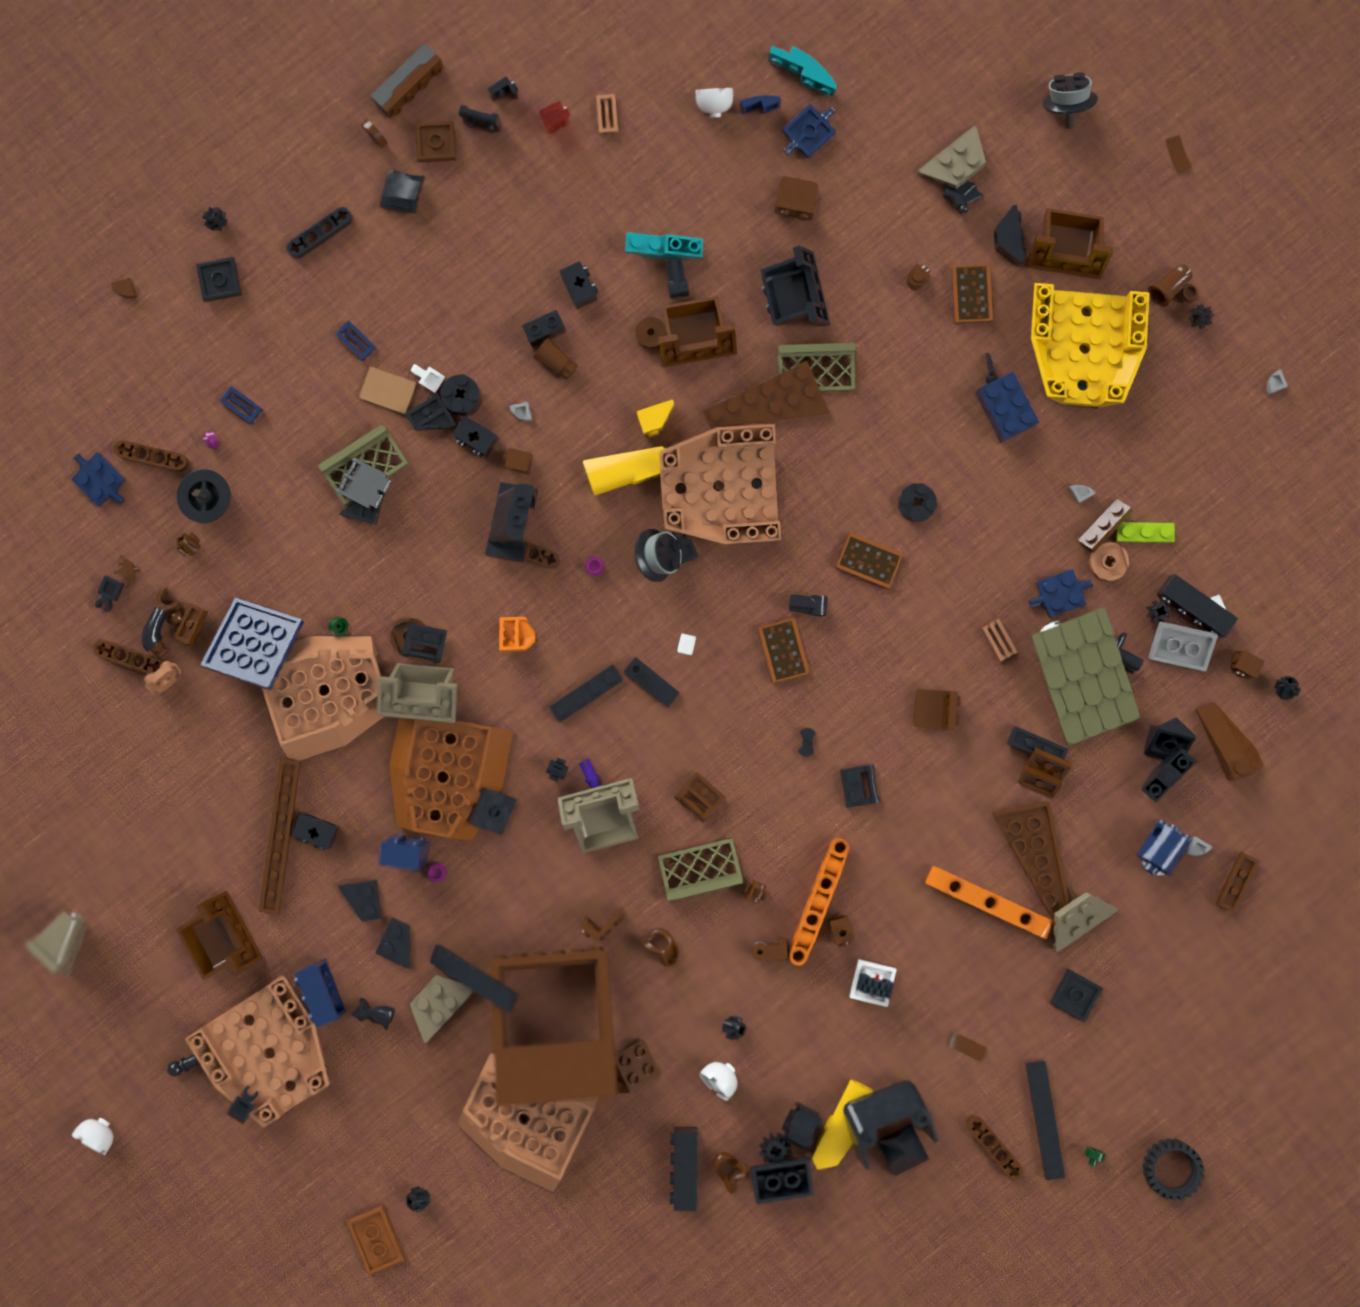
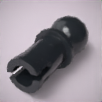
[167,1055,200,1077]

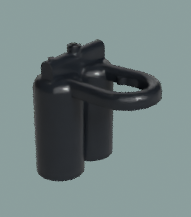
[1116,632,1144,674]

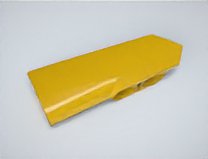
[583,446,665,496]
[812,1079,873,1170]

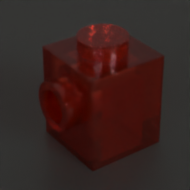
[539,101,570,134]

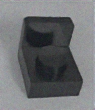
[487,76,519,102]

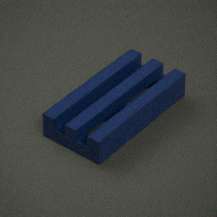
[335,320,377,362]
[220,386,263,424]

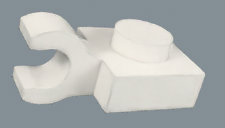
[411,364,446,394]

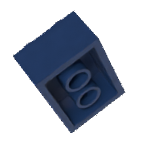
[975,372,1039,443]
[378,834,430,871]
[294,958,347,1028]

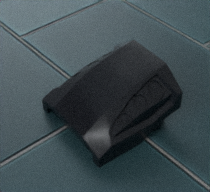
[380,170,425,214]

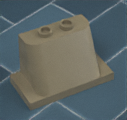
[377,663,458,723]
[558,778,640,853]
[25,911,88,975]

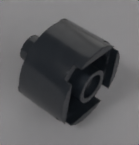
[441,374,482,417]
[780,1101,823,1149]

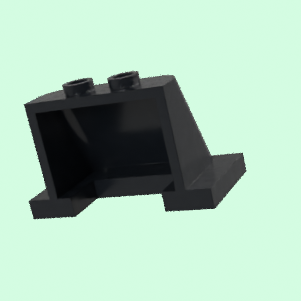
[760,245,830,327]
[485,482,538,563]

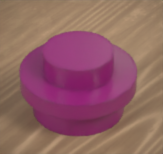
[202,431,219,449]
[585,557,604,576]
[427,863,447,882]

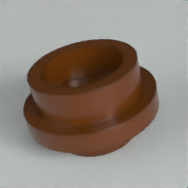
[1179,284,1198,303]

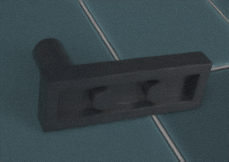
[623,657,680,707]

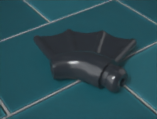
[943,181,984,214]

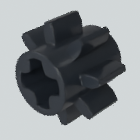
[202,207,228,231]
[1188,304,1215,329]
[1146,600,1171,623]
[1274,676,1301,700]
[546,758,569,782]
[722,1015,746,1040]
[406,1186,430,1213]

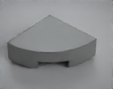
[1267,369,1288,395]
[510,402,533,422]
[1068,484,1096,504]
[1185,836,1212,856]

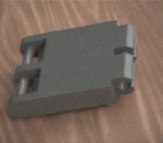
[335,457,391,509]

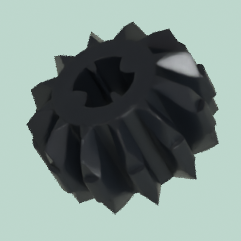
[759,1132,792,1163]

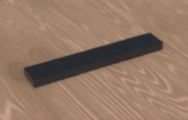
[430,944,519,1013]
[1025,1060,1065,1180]

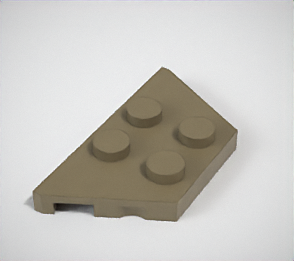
[918,126,986,189]
[1053,892,1118,952]
[410,974,474,1044]

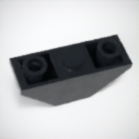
[993,205,1026,267]
[1141,748,1197,803]

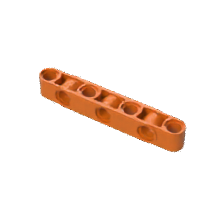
[789,838,849,966]
[925,866,1054,939]

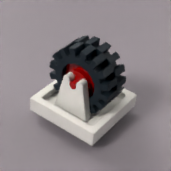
[849,959,897,1007]

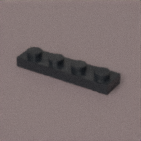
[549,665,624,723]

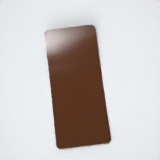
[1166,135,1192,172]
[948,1033,987,1061]

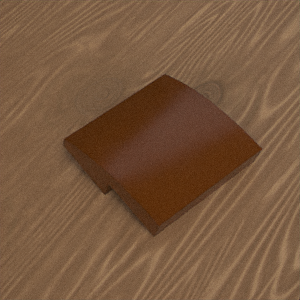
[1018,748,1071,798]

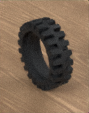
[1142,1138,1205,1201]

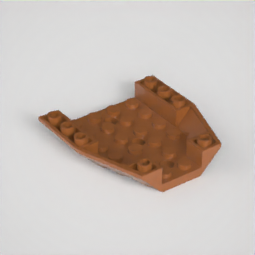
[389,718,514,840]

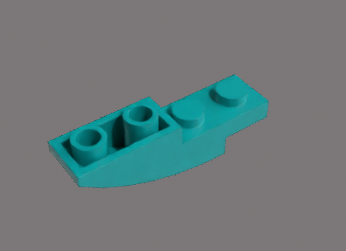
[768,45,837,97]
[625,232,703,259]

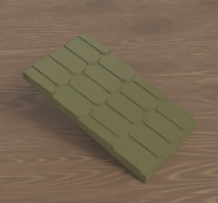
[1030,607,1140,746]

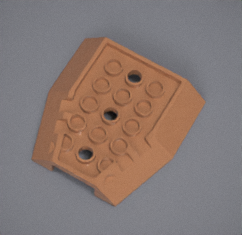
[660,424,781,544]
[262,636,385,761]
[185,975,330,1128]
[457,1053,598,1192]

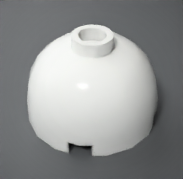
[695,88,734,117]
[699,1062,738,1101]
[72,1118,113,1155]

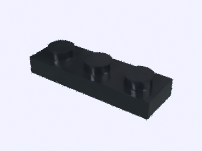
[1006,726,1068,759]

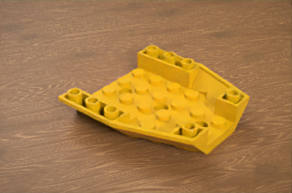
[1031,283,1149,407]

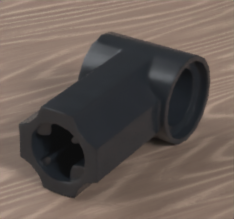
[666,258,689,299]
[789,595,828,616]

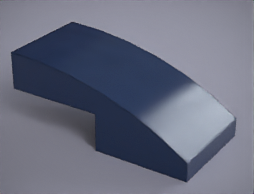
[740,95,781,115]

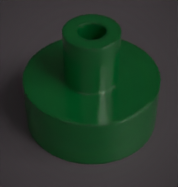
[328,616,349,637]
[1084,1147,1106,1167]

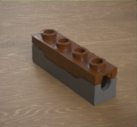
[371,43,444,119]

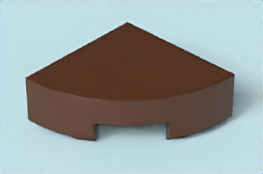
[111,278,137,298]

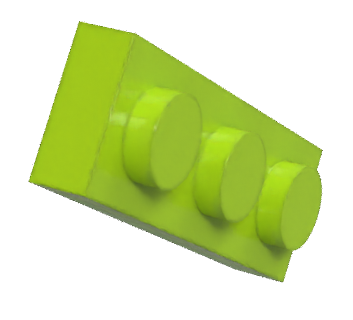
[1115,522,1175,543]

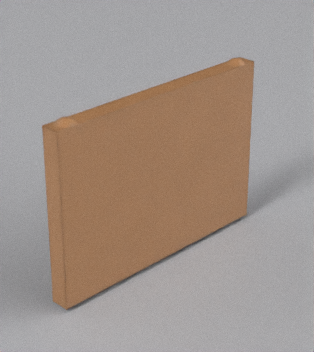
[359,367,417,414]

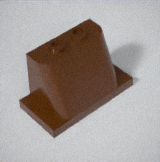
[1026,208,1113,279]
[658,296,737,367]
[175,891,263,980]

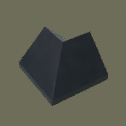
[1144,717,1196,759]
[877,1123,929,1176]

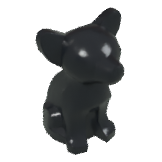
[352,998,396,1030]

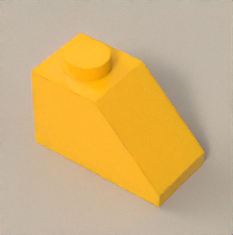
[637,399,674,437]

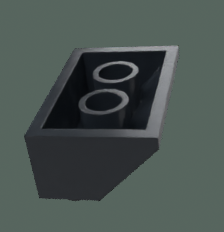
[750,1157,814,1205]

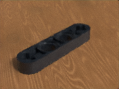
[287,207,353,259]

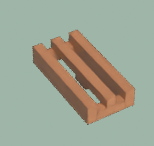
[596,94,618,135]
[981,619,1017,662]

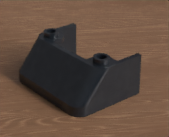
[843,1080,938,1170]

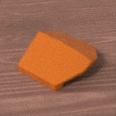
[499,617,535,652]

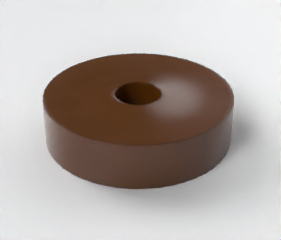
[361,119,388,148]
[636,317,666,349]

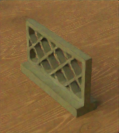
[777,343,855,391]
[318,424,409,505]
[658,838,743,902]

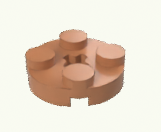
[1089,542,1129,581]
[144,660,182,695]

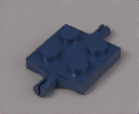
[782,104,836,159]
[71,452,126,507]
[1029,569,1093,618]

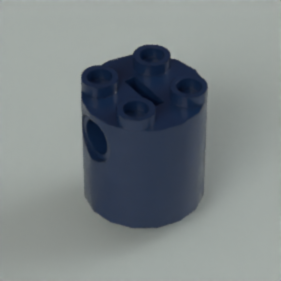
[1136,819,1193,876]

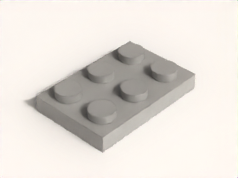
[1148,621,1218,671]

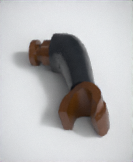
[141,587,180,658]

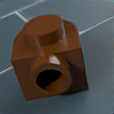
[906,263,931,290]

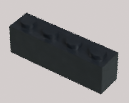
[1157,574,1239,638]
[670,1127,698,1211]

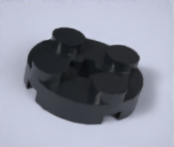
[898,483,937,522]

